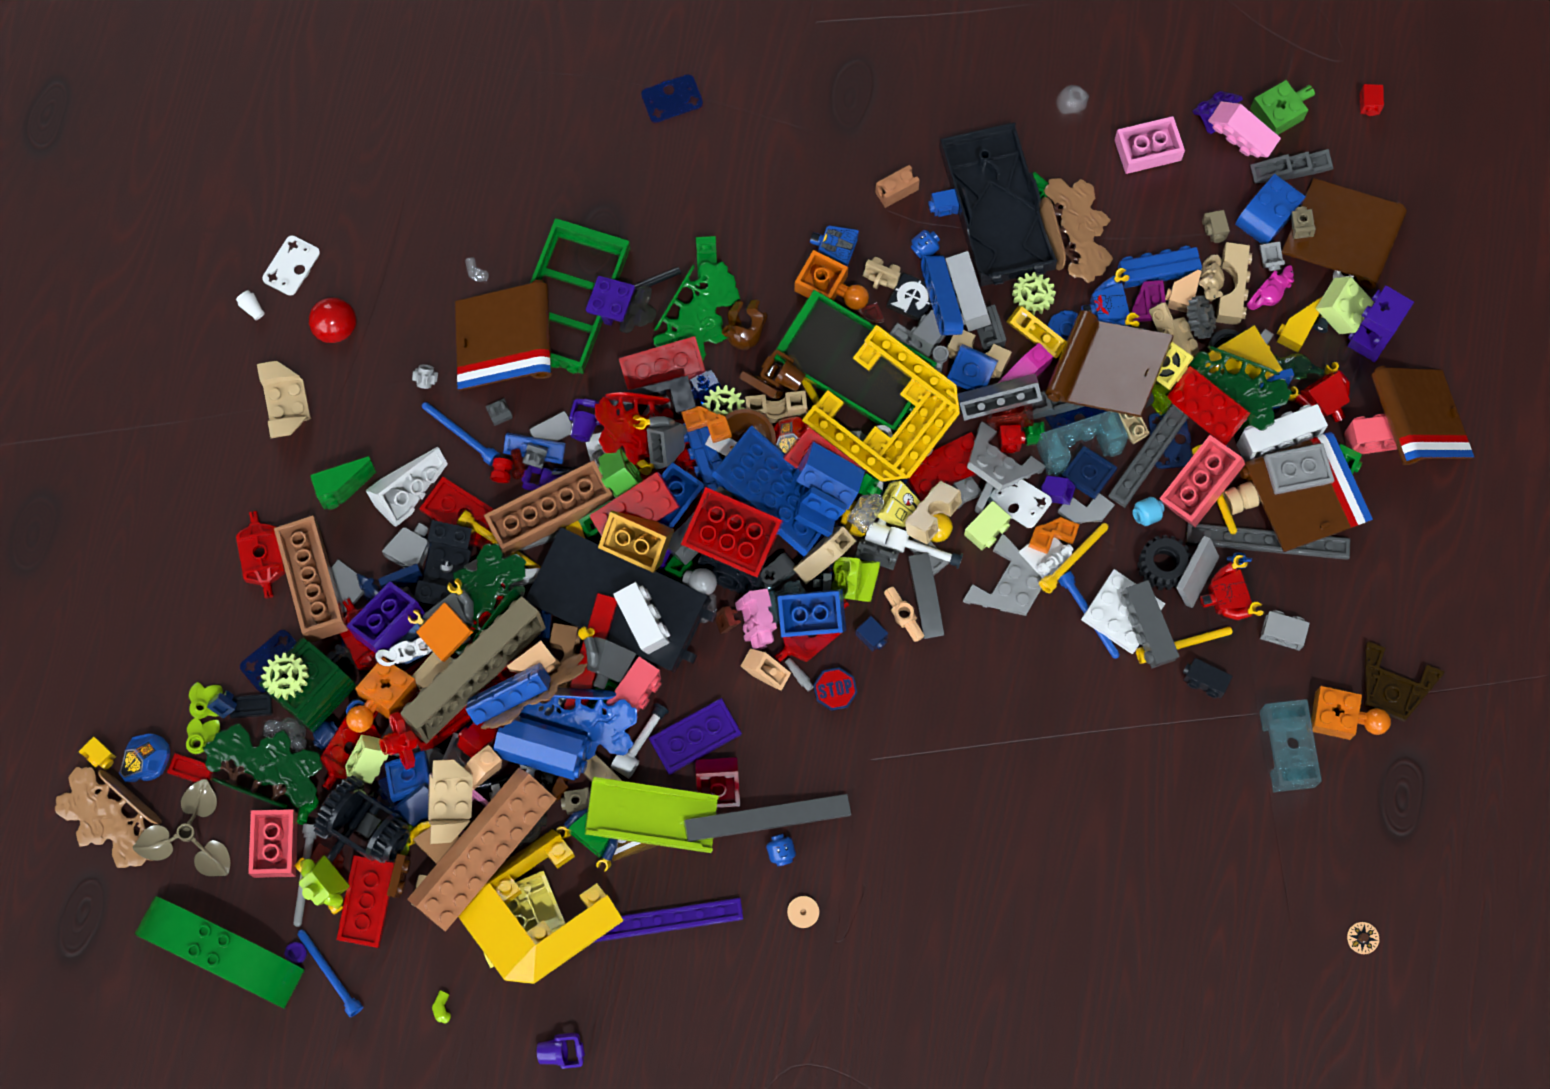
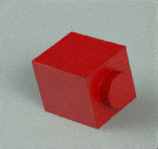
[1359,84,1384,116]

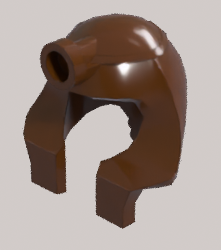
[722,299,768,350]

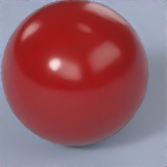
[309,297,356,343]

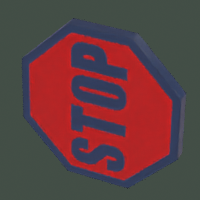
[813,668,857,711]

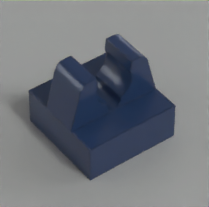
[207,690,237,719]

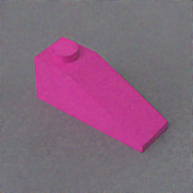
[998,343,1053,383]

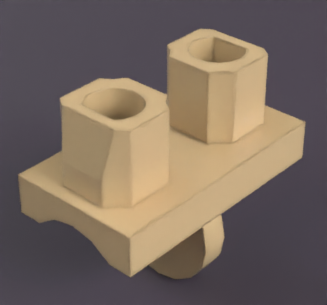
[863,257,901,290]

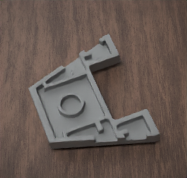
[967,422,1046,491]
[963,534,1042,616]

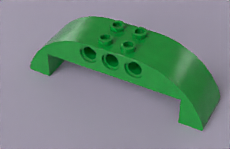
[134,896,305,1009]

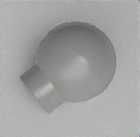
[682,568,717,596]

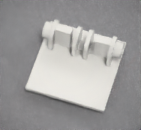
[1019,537,1073,578]

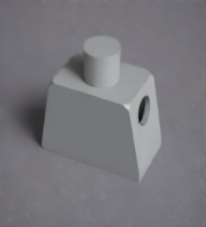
[382,523,430,571]

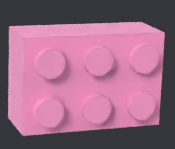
[1208,101,1281,158]
[1115,116,1185,174]

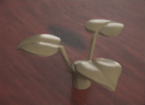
[133,779,231,876]

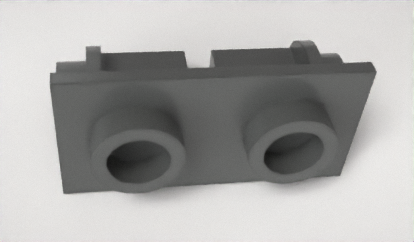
[855,539,900,570]

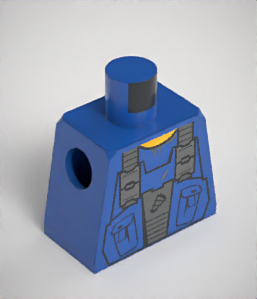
[810,226,859,267]

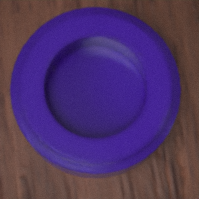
[285,942,307,964]

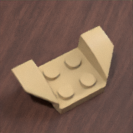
[257,361,311,439]
[428,759,473,844]

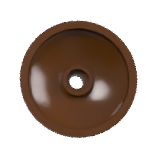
[719,408,776,459]

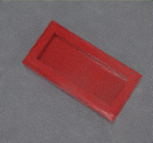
[167,753,213,783]

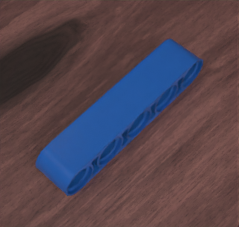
[921,256,963,336]

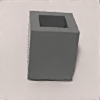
[355,813,382,840]

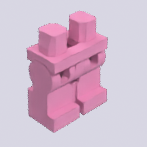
[735,589,777,650]

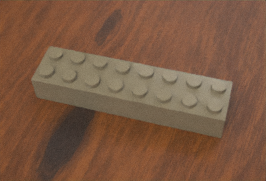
[400,596,546,744]

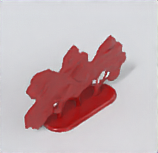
[595,392,674,466]

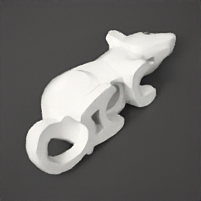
[375,638,432,666]

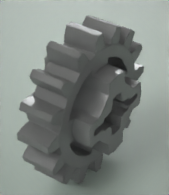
[1187,295,1216,339]

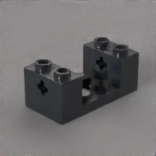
[609,376,696,415]
[414,520,477,606]

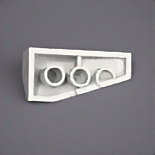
[366,447,448,527]

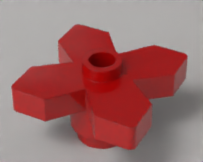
[379,712,417,770]

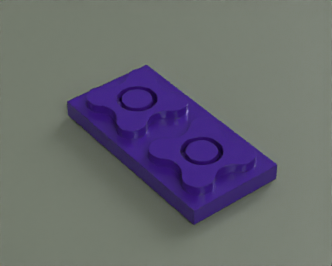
[649,698,742,775]

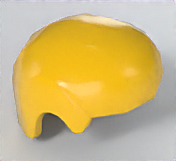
[931,513,953,543]

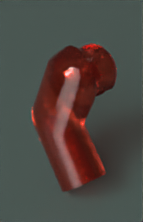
[511,448,525,480]

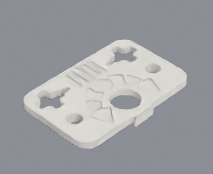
[262,236,320,296]
[988,479,1052,528]

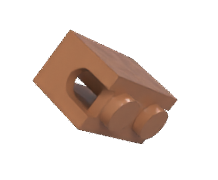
[875,165,920,208]

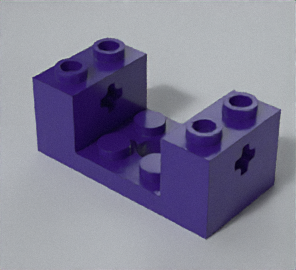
[1348,286,1414,362]

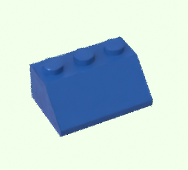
[793,441,865,510]
[658,462,705,528]

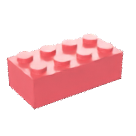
[1160,435,1245,527]

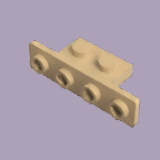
[1149,302,1200,376]

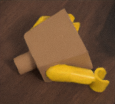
[407,821,460,864]

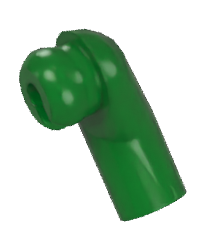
[1033,172,1048,199]
[297,796,319,825]

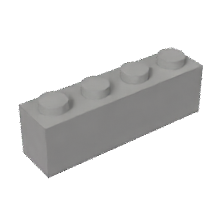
[946,251,991,331]

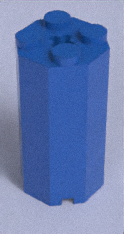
[494,716,592,780]

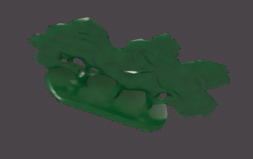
[1187,346,1292,431]
[453,544,526,655]

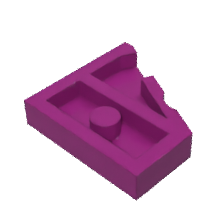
[1131,280,1166,322]

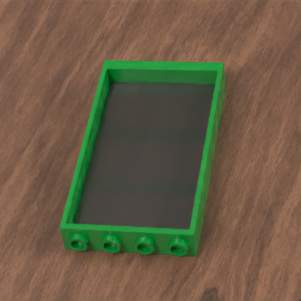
[774,290,938,434]

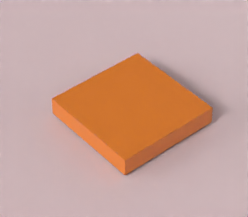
[416,602,473,662]

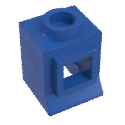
[928,189,959,217]

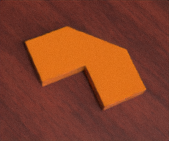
[681,406,732,443]
[1028,517,1080,554]

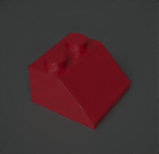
[696,757,740,808]

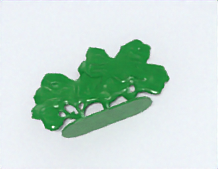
[653,261,740,361]

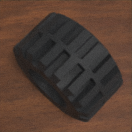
[1137,535,1192,590]

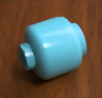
[1133,497,1164,526]

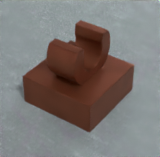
[715,606,741,634]

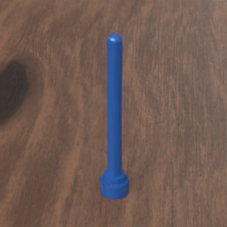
[422,402,500,466]
[1058,571,1120,659]
[297,930,364,1017]

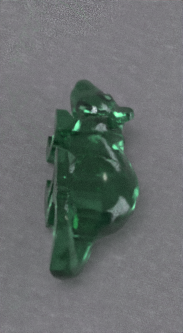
[1273,353,1325,379]

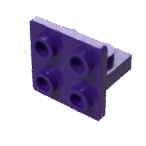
[1192,91,1243,134]
[586,276,635,326]

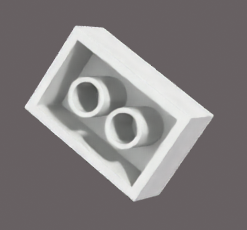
[613,582,670,654]

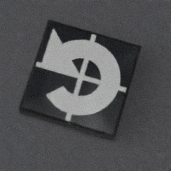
[886,272,931,322]

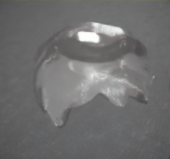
[1056,85,1089,114]

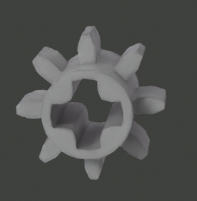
[412,364,438,389]

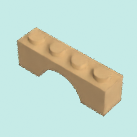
[1216,242,1252,325]

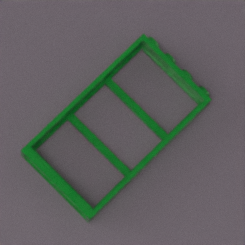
[530,218,630,374]

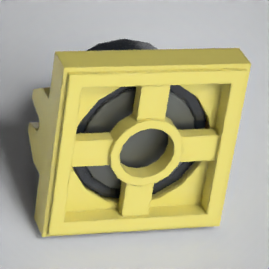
[1147,342,1194,390]

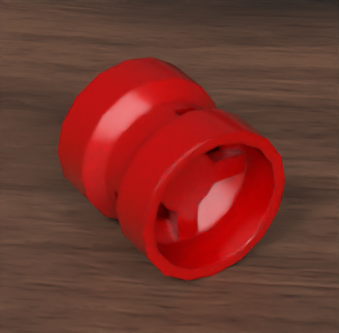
[490,458,513,483]

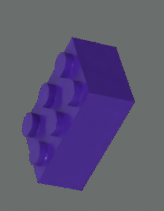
[347,582,425,653]

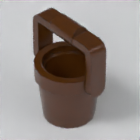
[760,350,806,392]

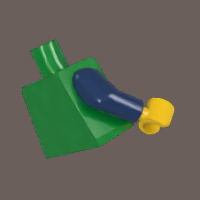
[556,808,618,871]

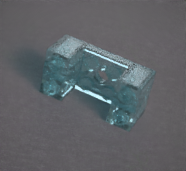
[1037,411,1128,475]
[1260,699,1322,792]

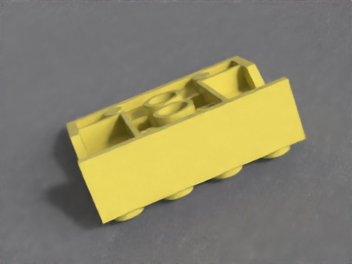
[484,871,565,968]

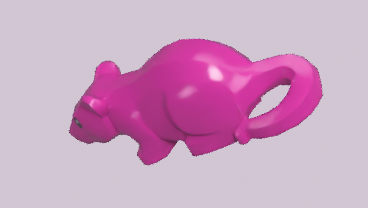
[1247,265,1294,310]

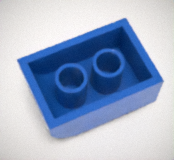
[1235,174,1306,245]
[778,589,846,637]

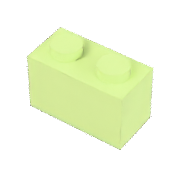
[964,501,1011,550]
[345,734,389,784]

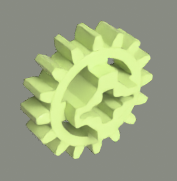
[1012,272,1056,315]
[702,385,745,416]
[261,653,309,700]

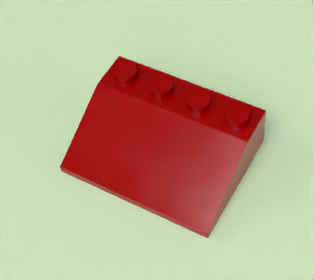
[681,487,784,578]

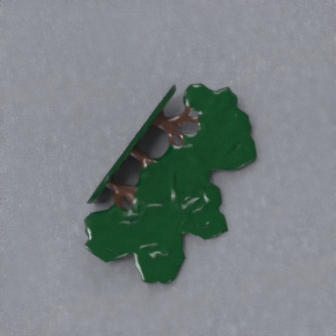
[203,724,322,809]

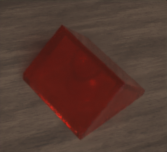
[987,403,1034,431]

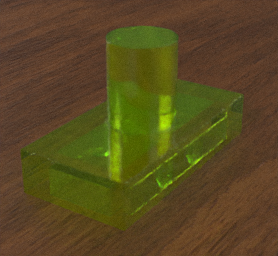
[1146,374,1172,416]

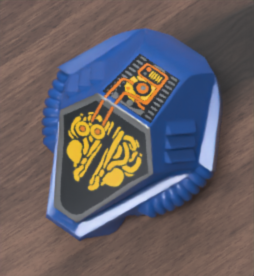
[119,734,170,782]

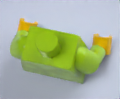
[294,855,350,915]

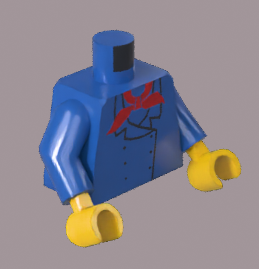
[1081,268,1139,327]

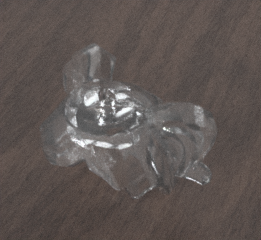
[263,717,306,754]

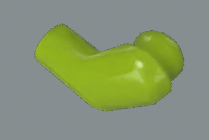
[432,990,451,1024]

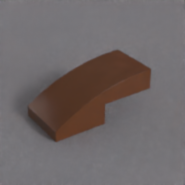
[551,776,570,804]

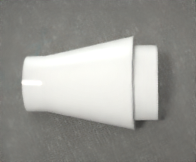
[236,290,265,320]

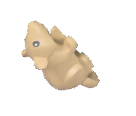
[1199,255,1225,301]

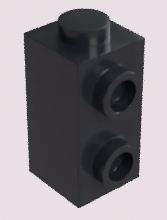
[1183,658,1233,699]

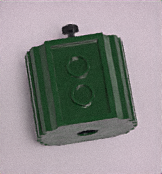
[259,637,356,733]

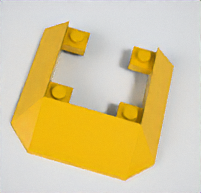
[802,325,960,482]
[458,829,623,984]

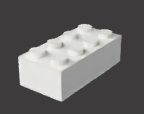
[1237,404,1328,462]

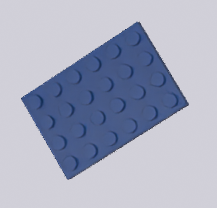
[711,425,821,556]

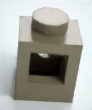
[1291,206,1316,239]
[1202,210,1230,243]
[561,787,590,815]

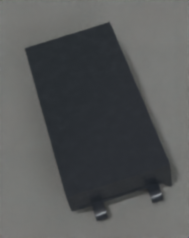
[939,122,1057,287]
[525,527,717,673]

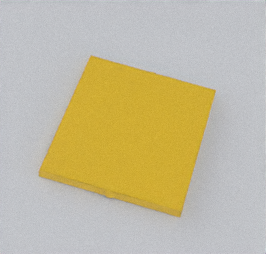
[1205,325,1282,383]

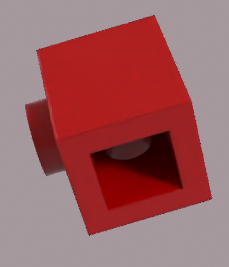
[998,425,1025,453]

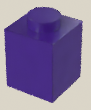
[1041,476,1075,505]

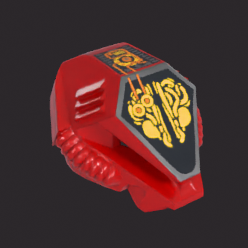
[774,416,808,454]

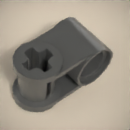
[760,553,796,590]

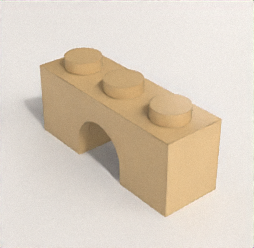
[947,330,1012,379]
[745,391,807,423]
[905,481,962,544]

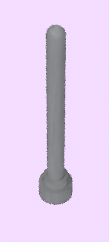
[293,824,317,927]

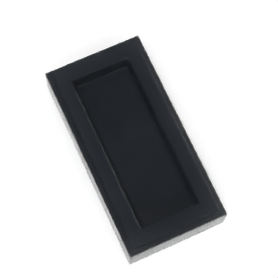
[230,694,273,719]

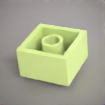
[1316,276,1374,334]

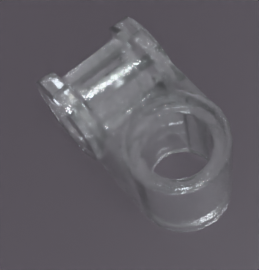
[847,494,884,533]

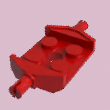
[236,511,286,599]
[340,598,390,671]
[774,599,849,663]
[320,710,381,790]

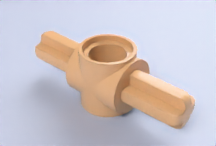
[884,587,924,642]

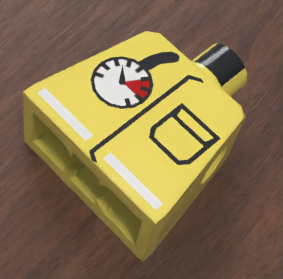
[873,481,920,528]

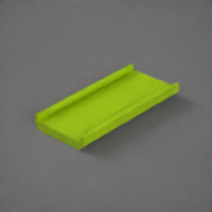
[585,777,719,853]

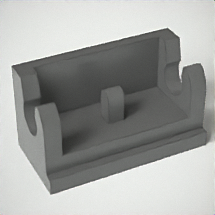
[976,304,1006,353]

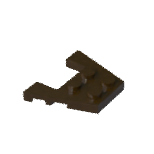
[1365,641,1444,722]

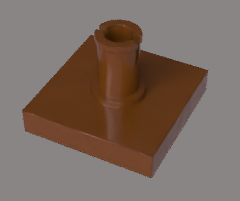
[739,364,785,399]

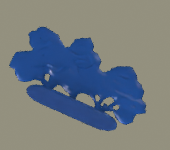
[519,687,637,761]

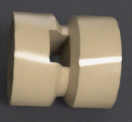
[1222,481,1259,515]

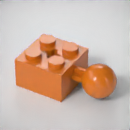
[795,250,869,310]
[346,657,418,732]
[1309,686,1391,740]

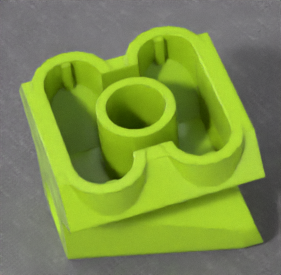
[831,557,880,602]

